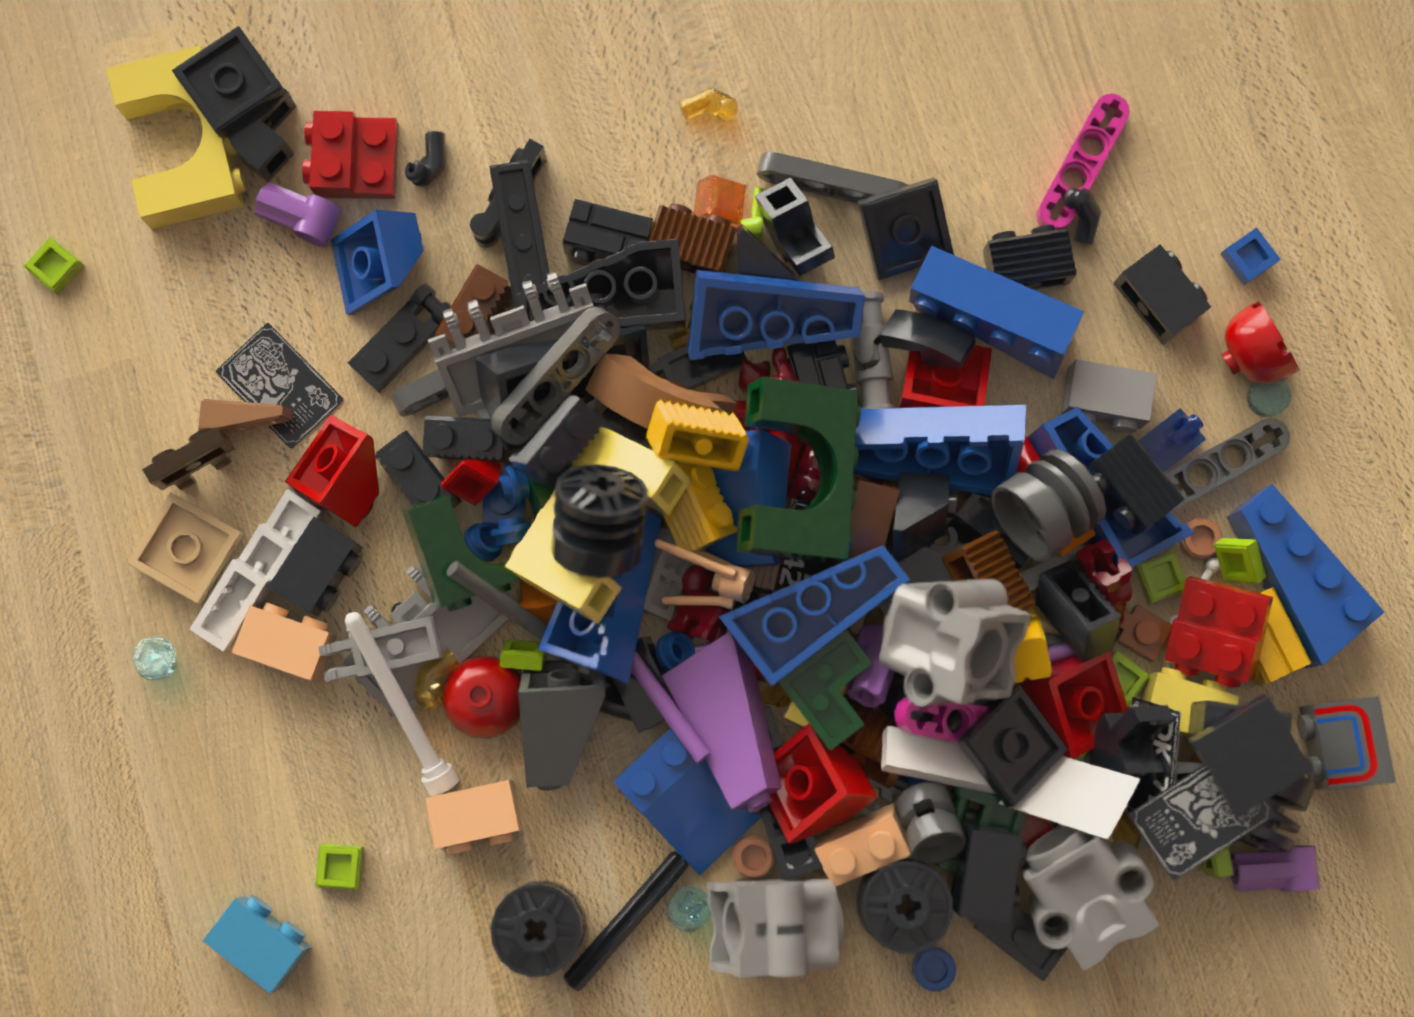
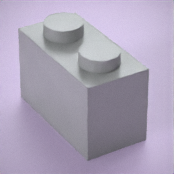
[1061,359,1157,433]

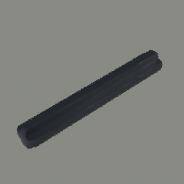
[563,852,688,992]

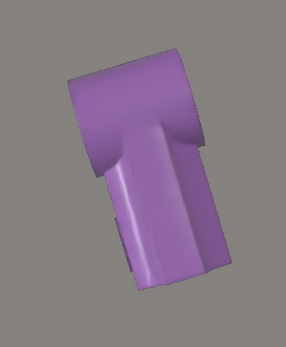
[254,182,342,247]
[846,624,895,708]
[1230,845,1320,891]

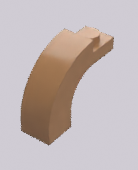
[585,353,737,429]

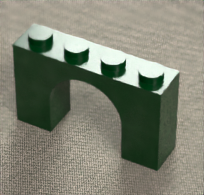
[737,376,861,563]
[402,466,571,612]

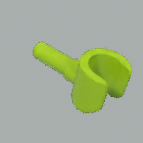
[740,187,764,240]

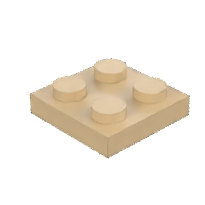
[127,492,244,605]

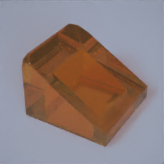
[694,175,746,224]

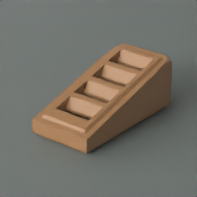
[198,399,293,434]

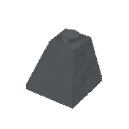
[519,660,607,791]

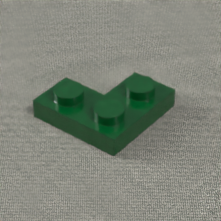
[778,629,873,751]

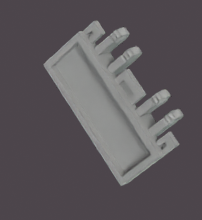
[428,271,602,417]
[341,565,518,720]

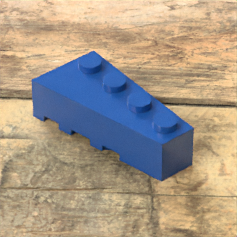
[719,545,910,686]

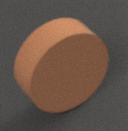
[1178,518,1223,560]
[732,836,775,879]

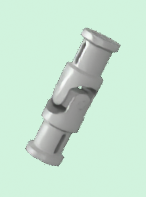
[852,292,896,409]

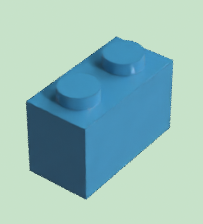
[203,895,311,994]

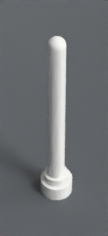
[345,612,459,796]

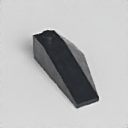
[518,239,687,331]
[475,325,650,451]

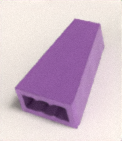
[662,632,782,813]

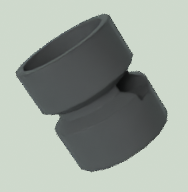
[896,782,966,864]

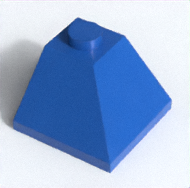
[331,209,424,315]

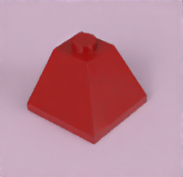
[285,415,379,527]
[1017,651,1128,759]
[769,723,877,843]

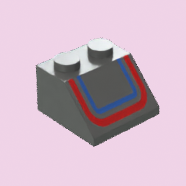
[1297,696,1396,789]

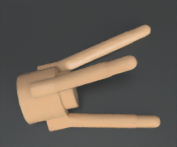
[655,539,755,610]

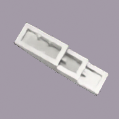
[190,489,325,652]

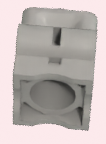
[879,579,1031,707]
[1022,824,1160,971]
[707,878,843,978]

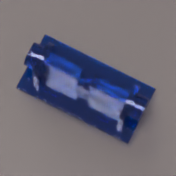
[1138,408,1206,472]

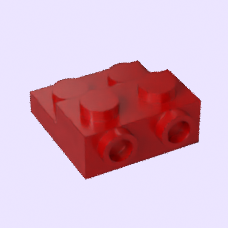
[302,110,398,199]
[898,345,992,408]
[1164,576,1273,687]

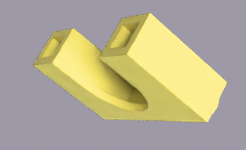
[106,45,247,230]
[505,427,691,624]

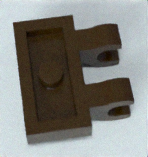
[142,427,235,491]

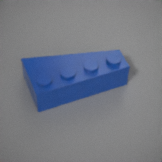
[909,246,1084,379]
[687,270,865,360]
[853,405,1026,495]
[1028,407,1195,567]
[1227,484,1384,669]
[538,509,662,684]

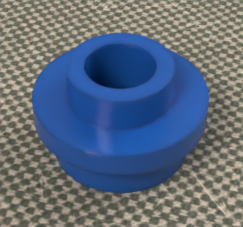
[497,464,530,506]
[490,516,532,546]
[463,522,503,563]
[655,632,695,671]

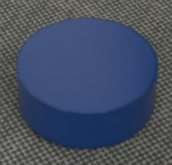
[912,947,956,992]

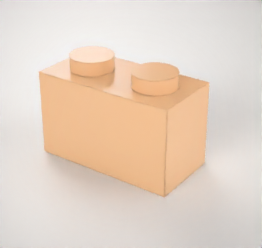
[232,602,337,683]
[425,780,523,855]
[814,802,911,887]

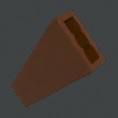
[830,474,900,636]

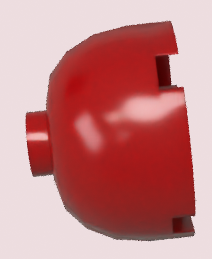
[1221,301,1300,384]
[442,655,521,739]

